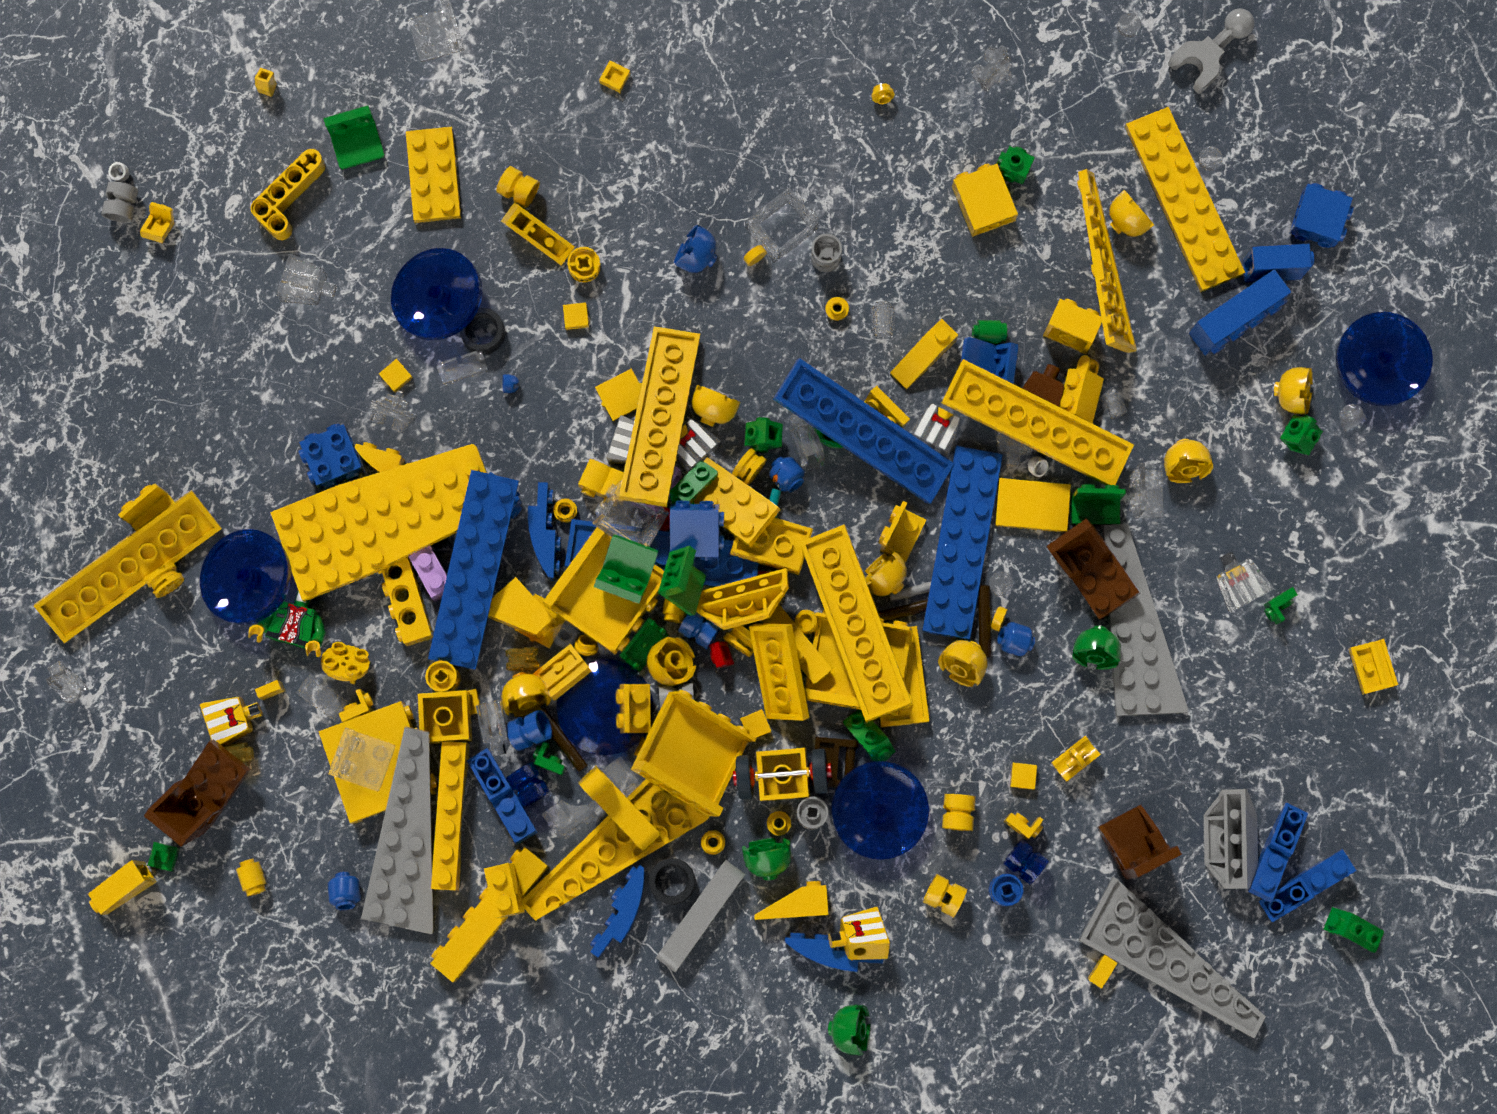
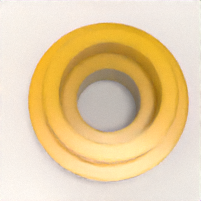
[871,83,895,105]
[825,297,849,321]
[553,499,577,523]
[574,634,599,656]
[767,811,791,836]
[701,830,725,855]

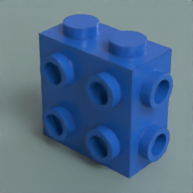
[1289,183,1354,248]
[298,424,365,490]
[670,500,724,560]

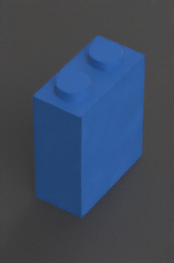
[1243,244,1314,283]

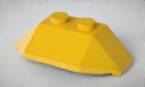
[696,568,789,630]

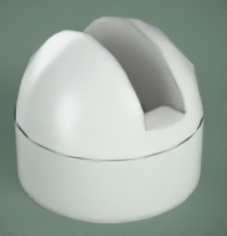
[108,162,130,182]
[1027,456,1049,477]

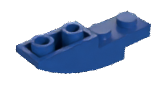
[528,482,561,581]
[467,748,538,845]
[1248,803,1308,902]
[1259,849,1357,922]
[590,865,645,958]
[785,933,883,972]

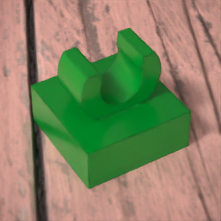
[147,842,180,872]

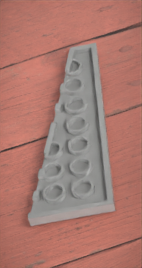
[1103,524,1188,716]
[361,727,434,934]
[1078,877,1266,1039]

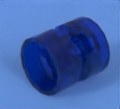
[506,762,550,808]
[1003,839,1049,885]

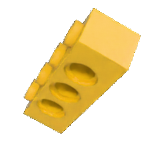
[378,557,434,646]

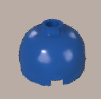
[674,224,718,273]

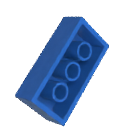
[1189,269,1291,356]

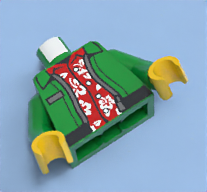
[248,591,326,657]

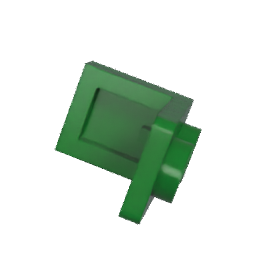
[670,461,718,504]
[843,709,896,766]
[1323,907,1384,953]

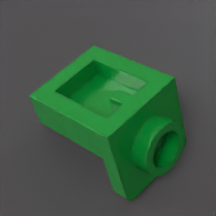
[1263,587,1298,625]
[533,742,567,776]

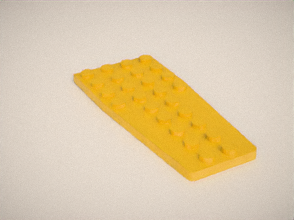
[270,444,487,602]

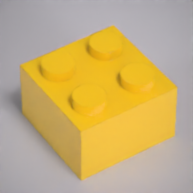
[1043,299,1102,355]
[418,690,472,744]

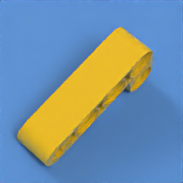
[250,149,326,240]
[578,766,661,851]

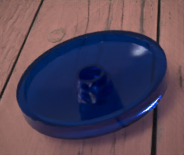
[391,248,483,341]
[1335,312,1433,406]
[200,529,292,625]
[557,659,654,756]
[831,761,929,860]

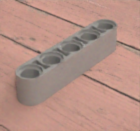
[656,860,745,973]

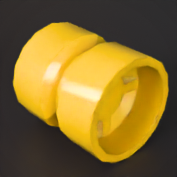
[496,166,540,208]
[425,660,461,692]
[942,794,976,831]
[923,874,968,918]

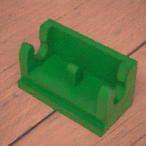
[619,617,669,673]

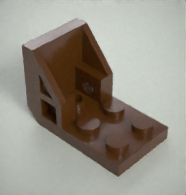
[1046,518,1141,621]
[144,739,251,847]
[1097,805,1182,879]

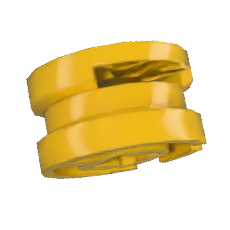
[567,247,601,283]
[732,448,767,485]
[145,562,185,598]
[723,626,754,657]

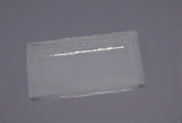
[296,673,350,722]

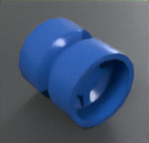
[678,612,721,649]
[506,710,552,751]
[988,874,1023,906]

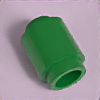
[972,320,1007,344]

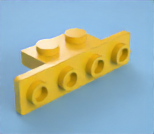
[762,604,832,684]

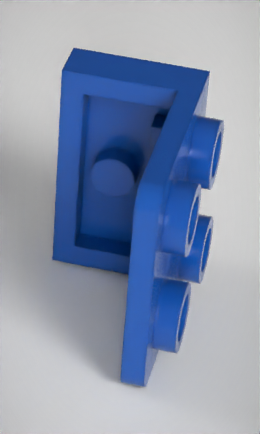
[961,337,1018,384]

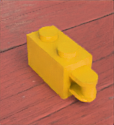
[1059,355,1104,424]

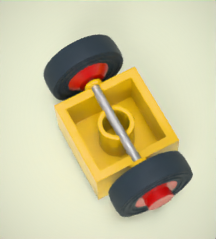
[733,748,832,801]

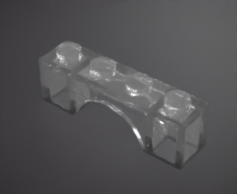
[541,756,639,840]

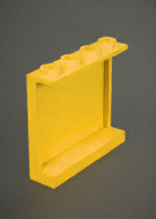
[543,523,664,654]
[804,610,913,716]
[631,690,756,817]
[318,701,438,824]

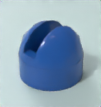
[502,374,519,393]

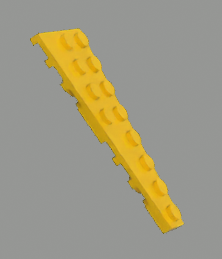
[1077,169,1137,353]
[522,779,710,921]

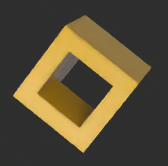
[254,68,277,97]
[1088,954,1117,989]

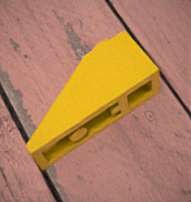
[501,202,575,266]
[890,319,958,390]
[754,881,828,920]

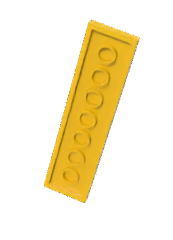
[1125,107,1245,292]
[619,326,700,507]
[941,359,1134,485]
[34,490,222,643]
[800,525,913,722]

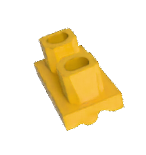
[1051,735,1101,782]

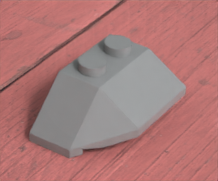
[1204,789,1258,889]

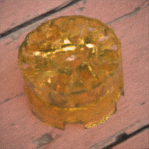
[505,647,540,671]

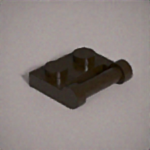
[812,737,859,789]

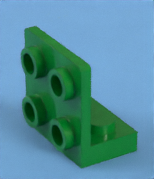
[323,105,385,170]
[1071,484,1126,526]
[594,534,658,604]
[658,546,706,616]

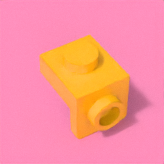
[140,202,174,243]

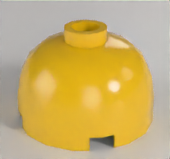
[1109,190,1154,237]
[1274,367,1313,415]
[692,385,741,427]
[1164,439,1213,483]
[865,549,907,596]
[647,637,696,686]
[938,640,988,687]
[501,672,551,717]

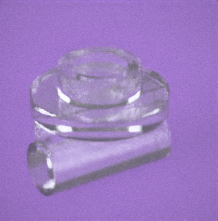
[1339,404,1367,432]

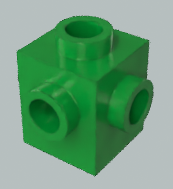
[996,146,1035,185]
[1280,415,1323,456]
[745,417,783,453]

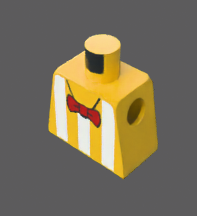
[200,697,263,747]
[828,907,890,960]

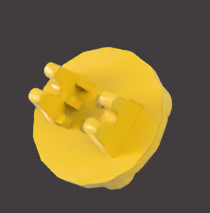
[321,642,370,685]

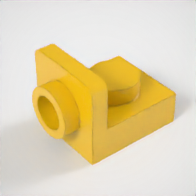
[338,689,374,722]
[1003,812,1044,840]

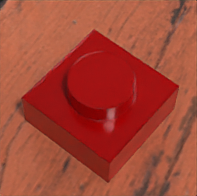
[710,641,734,668]

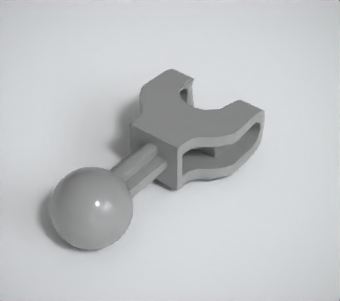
[1168,8,1255,94]

